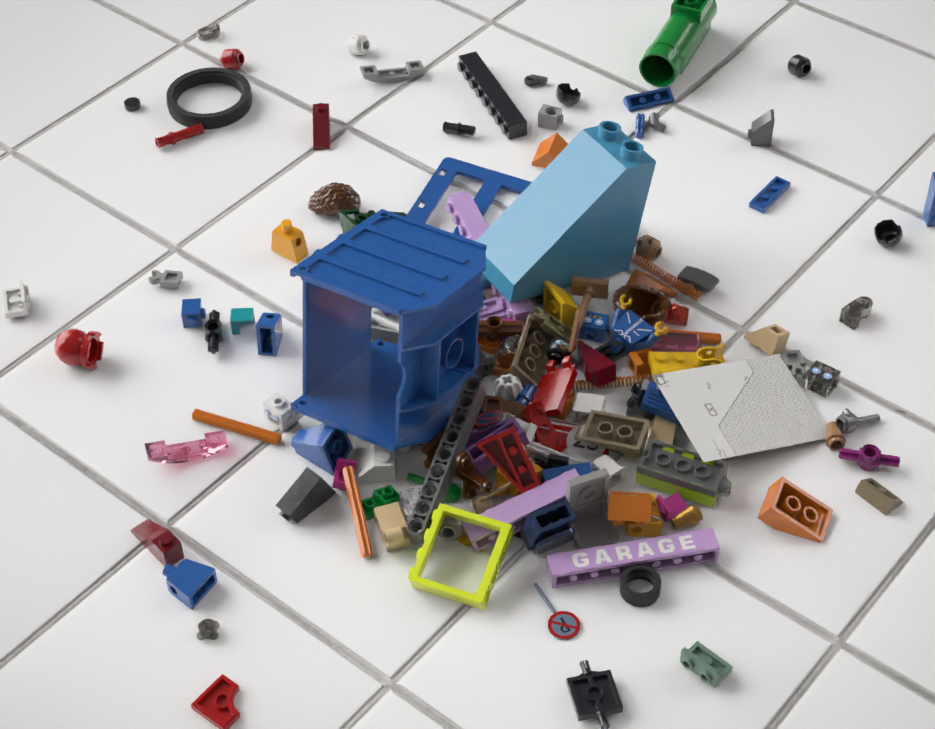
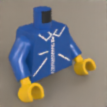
[609,294,668,354]

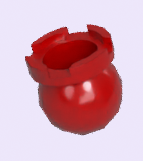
[54,328,104,369]

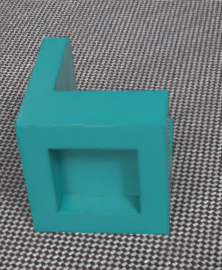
[230,308,255,335]

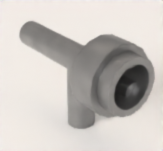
[835,408,880,434]

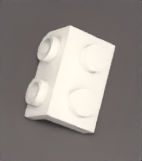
[2,279,31,319]

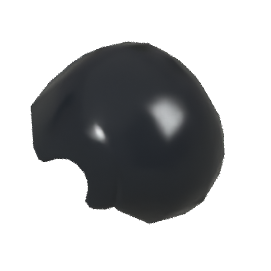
[556,83,581,105]
[874,219,903,247]

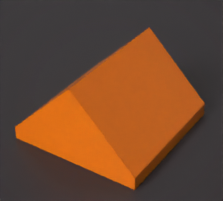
[532,132,568,168]

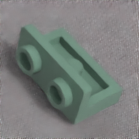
[680,641,733,688]

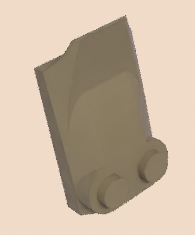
[574,409,650,459]

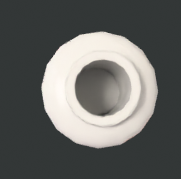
[347,34,370,55]

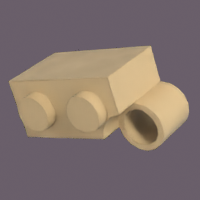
[374,502,411,552]

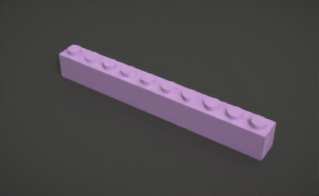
[446,191,535,325]

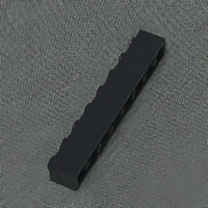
[457,51,527,140]

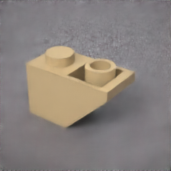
[744,324,790,355]

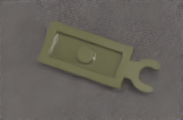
[530,307,572,341]

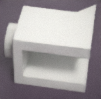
[592,454,626,490]

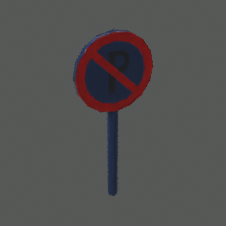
[474,408,503,428]

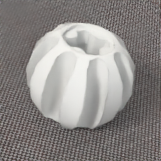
[493,374,523,402]

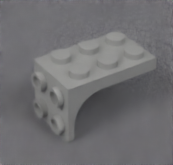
[566,468,620,549]

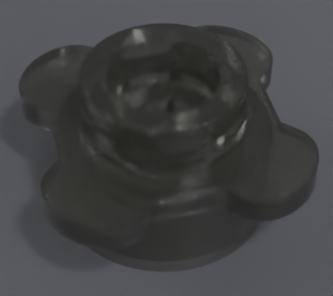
[196,619,220,640]

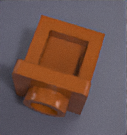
[492,351,515,378]

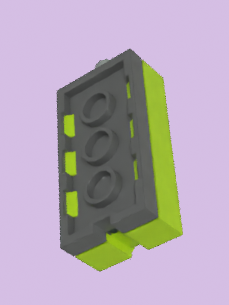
[635,439,732,508]

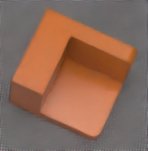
[628,349,652,379]

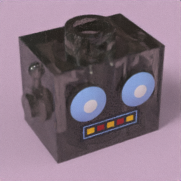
[803,360,841,398]

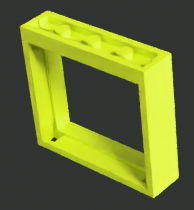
[408,503,514,610]

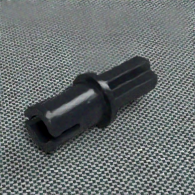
[443,121,476,136]

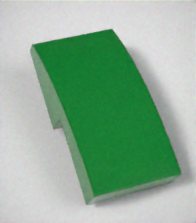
[361,485,402,521]

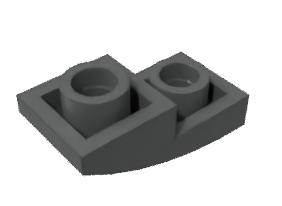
[677,266,720,293]

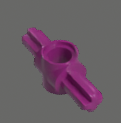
[838,444,900,471]

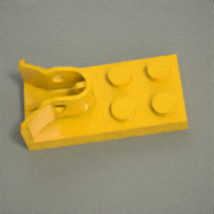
[647,343,725,383]

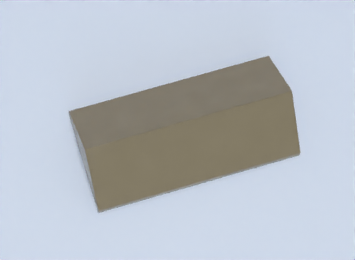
[511,313,554,389]

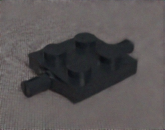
[566,660,623,729]

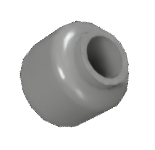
[438,516,464,540]

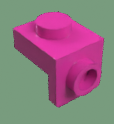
[332,458,357,491]

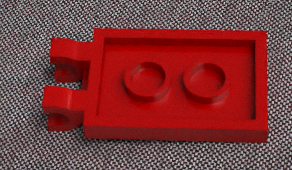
[531,356,578,417]

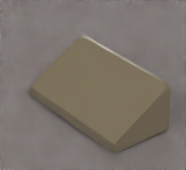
[855,478,903,515]

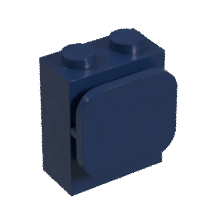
[519,500,576,555]

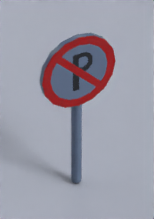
[533,582,580,640]

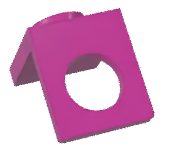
[656,492,687,523]

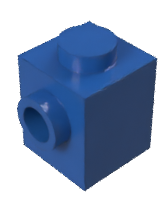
[181,298,206,328]

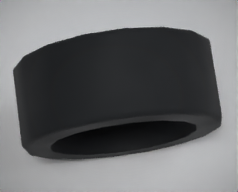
[619,565,661,607]

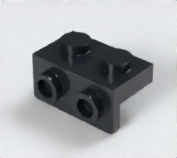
[626,378,659,421]

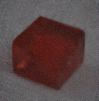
[664,303,689,326]

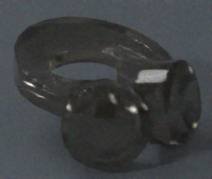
[196,23,220,40]

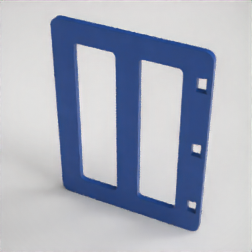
[406,157,532,289]

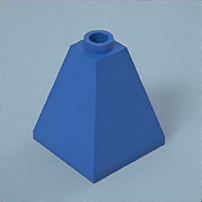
[291,423,353,476]

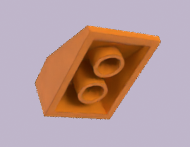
[757,477,833,543]

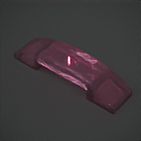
[144,430,228,464]

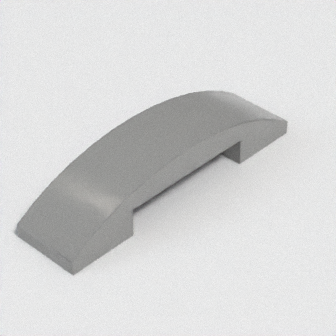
[359,60,425,83]

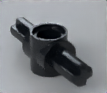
[204,310,223,354]

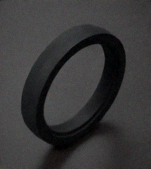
[166,67,252,129]

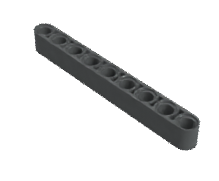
[407,376,486,544]

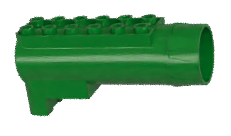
[639,0,717,87]

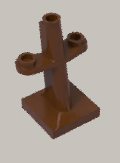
[421,429,493,499]

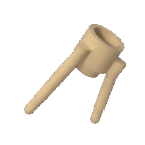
[472,482,512,515]

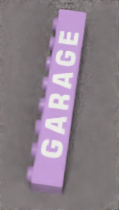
[546,528,720,588]

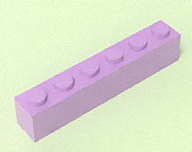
[462,468,579,552]

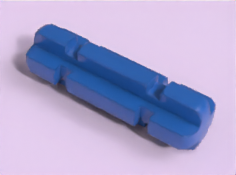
[635,113,645,138]

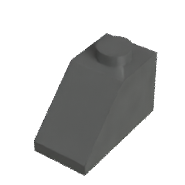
[747,109,775,147]

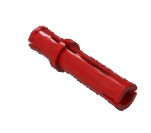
[155,123,204,149]

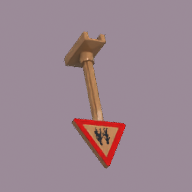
[568,276,610,353]

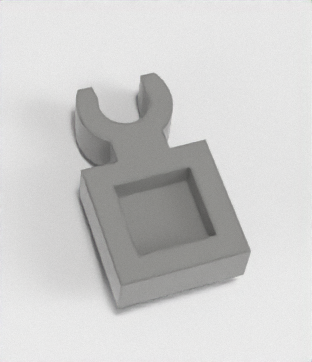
[149,270,183,289]
[780,350,806,379]

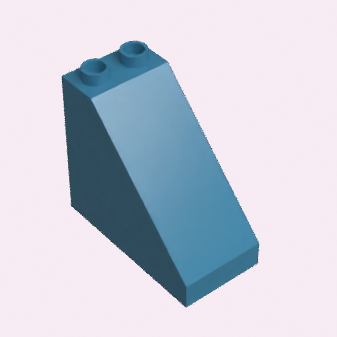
[476,121,656,303]

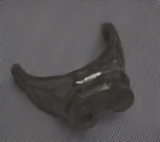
[490,334,520,367]

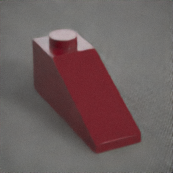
[312,103,331,150]
[577,340,616,388]
[131,519,184,567]

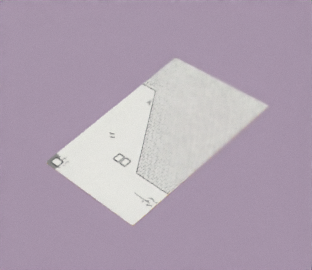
[652,354,826,462]

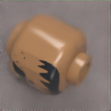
[635,234,662,261]

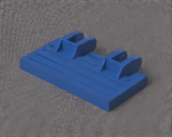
[640,380,682,426]

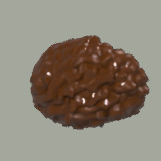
[308,182,361,219]
[612,283,671,326]

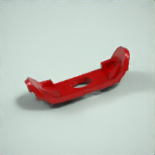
[525,400,567,452]

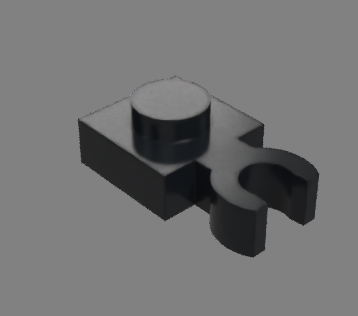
[534,453,569,469]

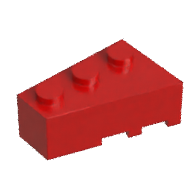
[476,425,541,493]

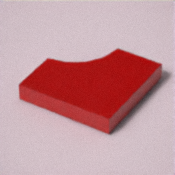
[191,674,240,729]

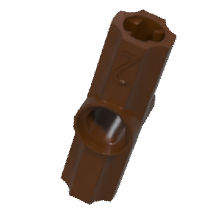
[478,316,523,341]

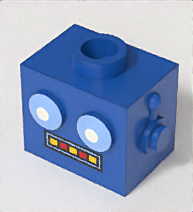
[579,311,610,344]

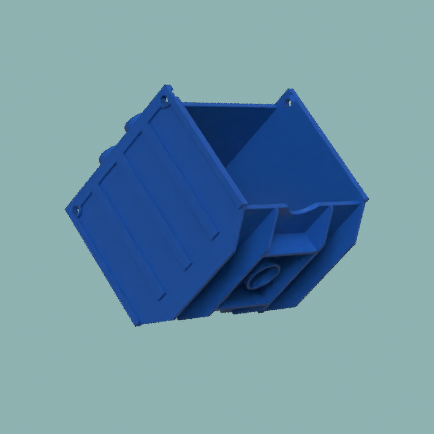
[290,209,487,452]

